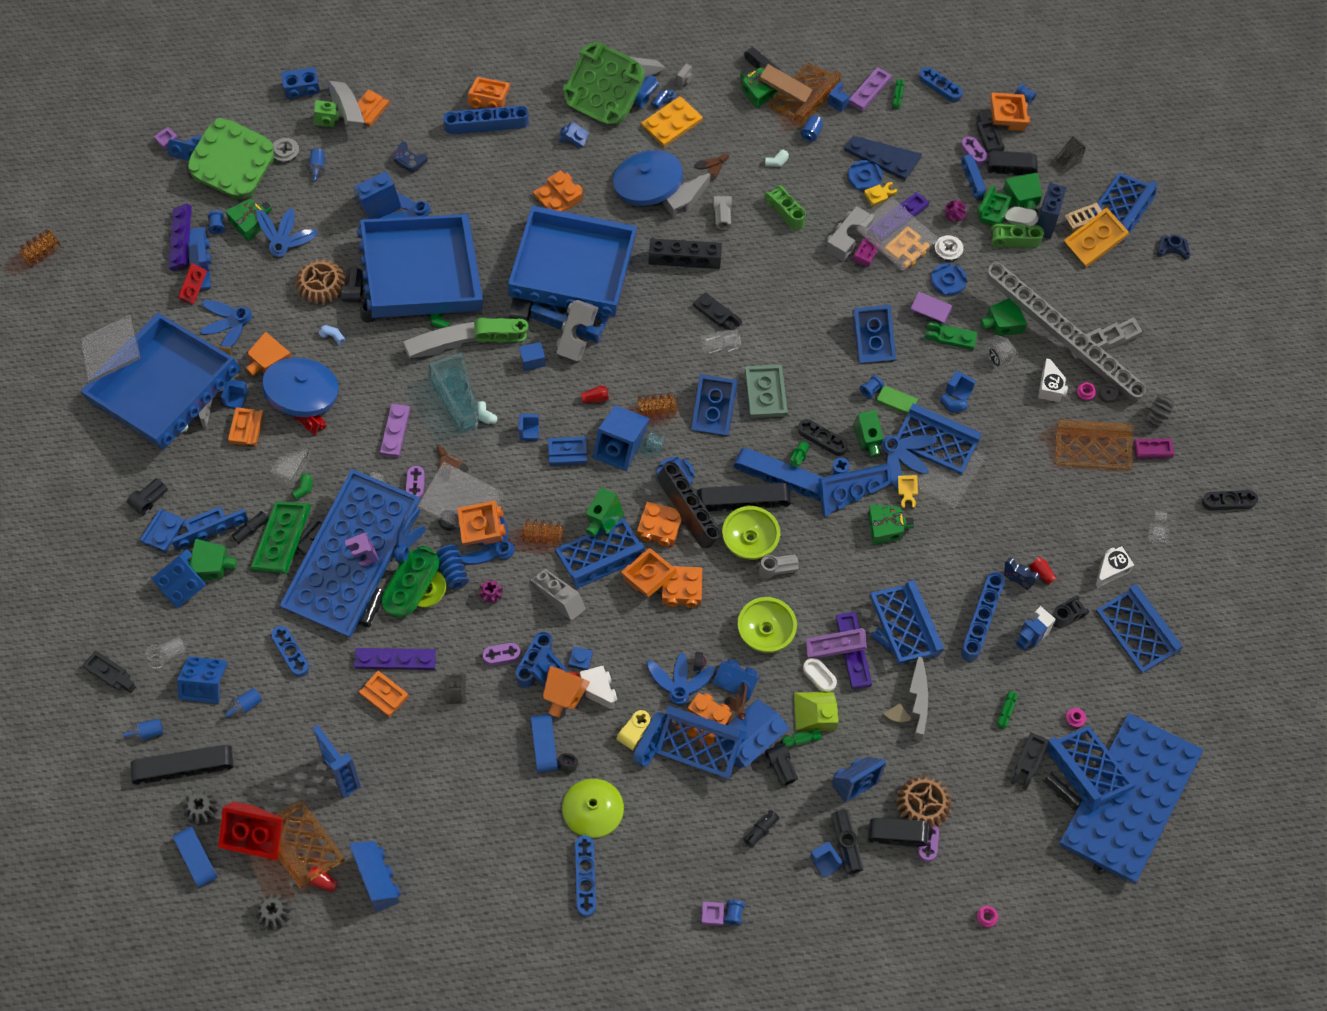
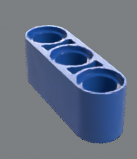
[516,631,553,688]
[531,714,558,773]
[173,826,218,888]

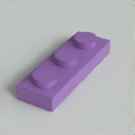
[848,67,892,112]
[380,404,410,458]
[806,628,867,659]

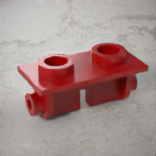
[178,263,207,304]
[293,415,327,436]

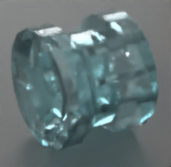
[646,431,665,453]

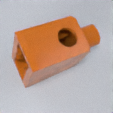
[245,332,291,377]
[543,666,590,717]

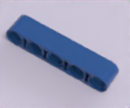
[443,106,529,134]
[733,448,822,500]
[961,572,1005,662]

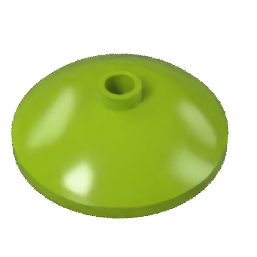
[722,506,780,560]
[737,597,797,653]
[562,779,624,838]

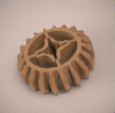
[295,259,345,305]
[896,774,952,830]

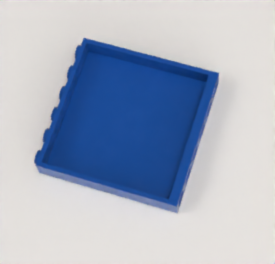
[508,206,637,317]
[357,214,483,318]
[80,313,240,450]

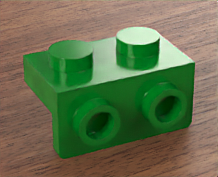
[977,185,1012,225]

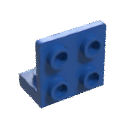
[151,549,206,608]
[177,657,227,703]

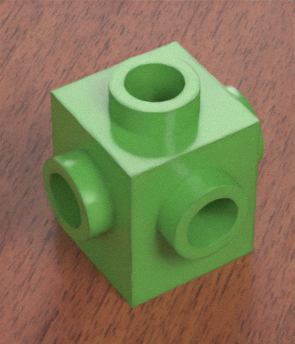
[313,100,339,128]

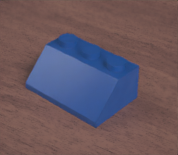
[713,699,790,769]
[349,841,401,913]

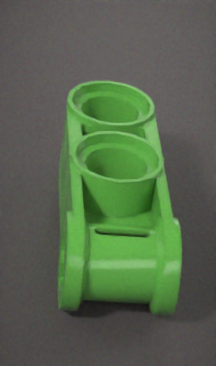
[764,185,806,230]
[991,224,1044,248]
[474,318,529,343]

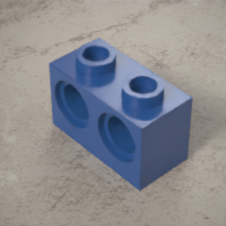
[281,67,320,99]

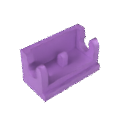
[910,292,952,325]
[345,533,380,566]

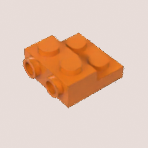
[467,77,510,109]
[989,93,1030,131]
[533,170,583,212]
[457,500,506,546]
[637,501,682,547]
[621,548,677,597]
[662,566,702,608]
[676,693,733,746]

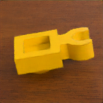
[864,182,897,207]
[898,475,918,509]

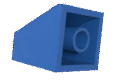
[354,171,402,219]
[592,405,650,471]

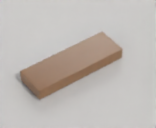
[759,64,813,105]

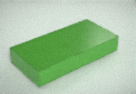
[876,385,918,415]

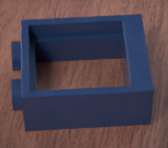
[1036,183,1067,239]

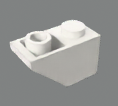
[580,666,617,709]

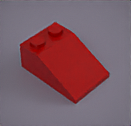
[218,801,283,860]

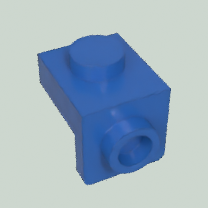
[559,122,589,148]

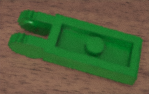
[924,322,977,350]

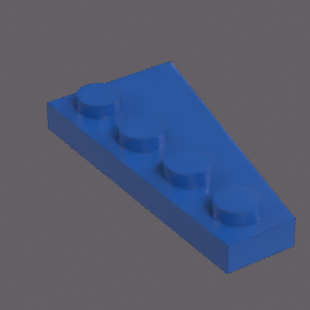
[818,464,892,517]

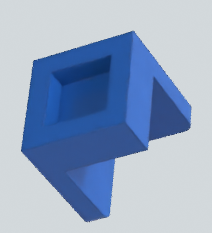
[828,82,851,112]
[519,342,545,371]
[946,371,976,401]
[221,379,248,409]
[519,414,539,441]
[810,842,843,878]

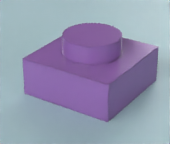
[154,127,179,150]
[702,902,724,926]

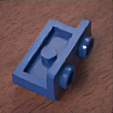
[713,659,761,700]

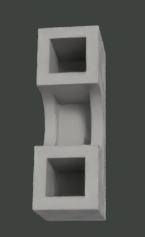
[826,206,874,262]
[556,300,598,361]

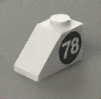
[1038,358,1068,402]
[1096,546,1134,588]

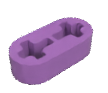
[961,136,987,166]
[406,466,425,499]
[483,643,521,666]
[918,824,939,863]

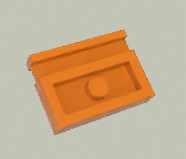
[357,89,390,127]
[228,407,264,447]
[358,671,409,718]

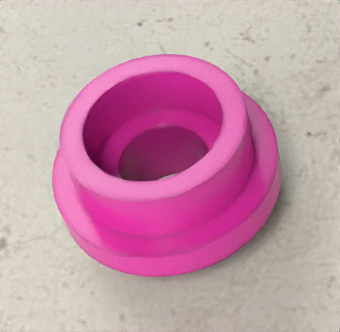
[1077,382,1096,401]
[1066,708,1086,728]
[977,906,998,927]

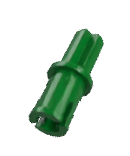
[789,442,809,467]

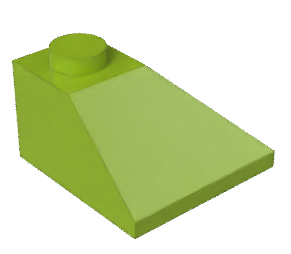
[794,692,838,731]

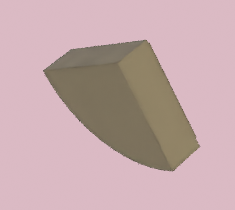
[883,703,912,724]

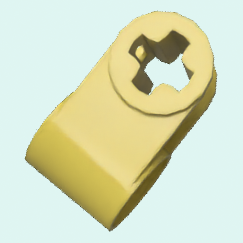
[616,710,650,751]

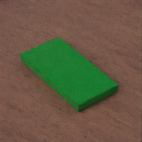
[250,501,311,574]

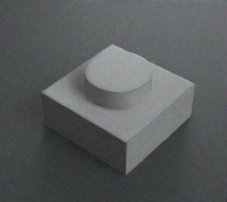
[677,64,693,88]

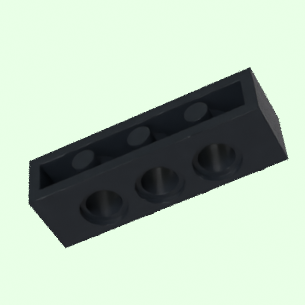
[648,238,722,269]

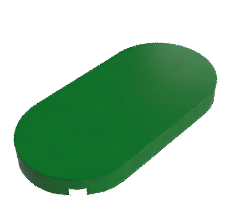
[382,546,439,618]

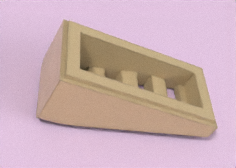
[1065,203,1102,233]

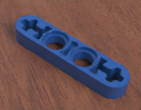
[575,836,596,918]

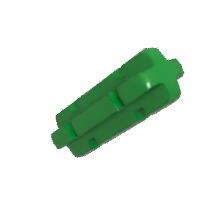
[892,79,905,109]
[996,691,1018,729]
[782,729,821,748]

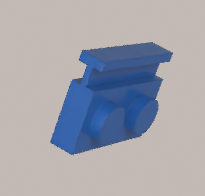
[548,437,587,466]
[140,508,185,553]
[528,647,568,689]

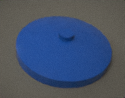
[613,150,683,206]
[262,358,339,417]

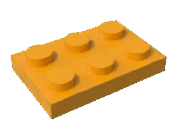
[641,96,703,147]
[1064,208,1130,268]

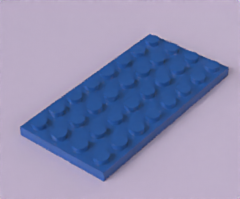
[280,469,421,638]
[1059,713,1204,885]

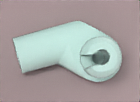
[765,150,789,167]
[477,401,497,424]

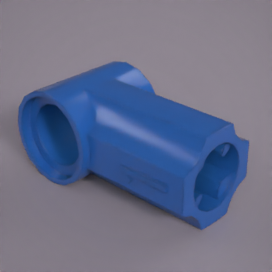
[633,75,659,108]

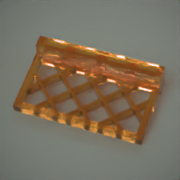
[768,62,841,128]
[1055,419,1134,470]
[274,799,345,890]

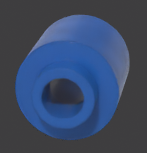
[801,115,823,141]

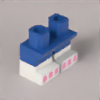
[1016,606,1056,651]

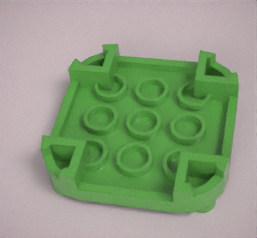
[563,42,645,125]
[189,118,274,201]

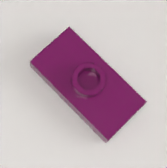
[852,235,881,268]
[1133,439,1174,459]

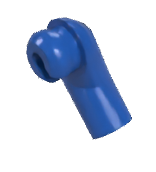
[652,90,676,109]
[940,394,968,412]

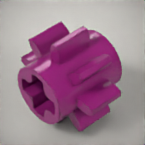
[945,199,967,222]
[479,579,503,605]

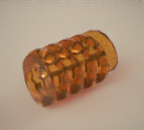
[19,229,61,267]
[637,392,677,418]
[522,518,563,546]

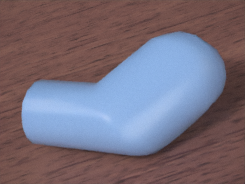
[319,325,346,345]

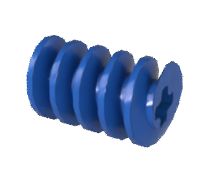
[436,545,469,588]

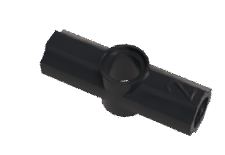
[831,809,864,875]

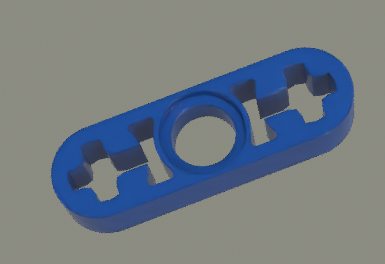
[919,67,963,102]
[961,154,986,199]
[271,626,309,677]
[633,712,668,766]

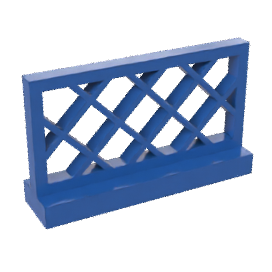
[1088,173,1158,242]
[531,302,610,343]
[896,403,982,475]
[555,518,645,589]
[869,580,944,664]
[1096,584,1183,673]
[655,706,747,778]
[313,725,361,798]
[1047,726,1135,812]

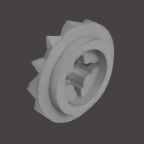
[273,138,299,163]

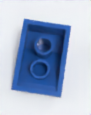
[852,305,896,363]
[691,374,738,435]
[832,757,886,803]

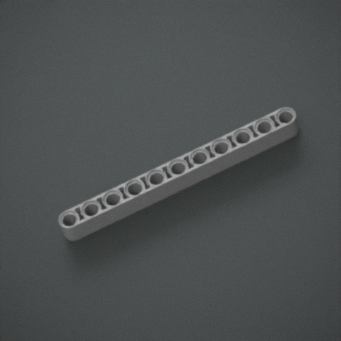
[986,263,1146,402]

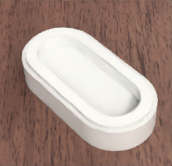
[1005,207,1038,226]
[803,658,837,692]

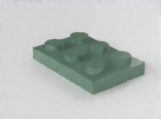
[745,365,788,418]

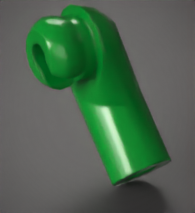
[429,313,451,329]
[291,473,313,500]

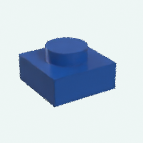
[569,646,593,670]

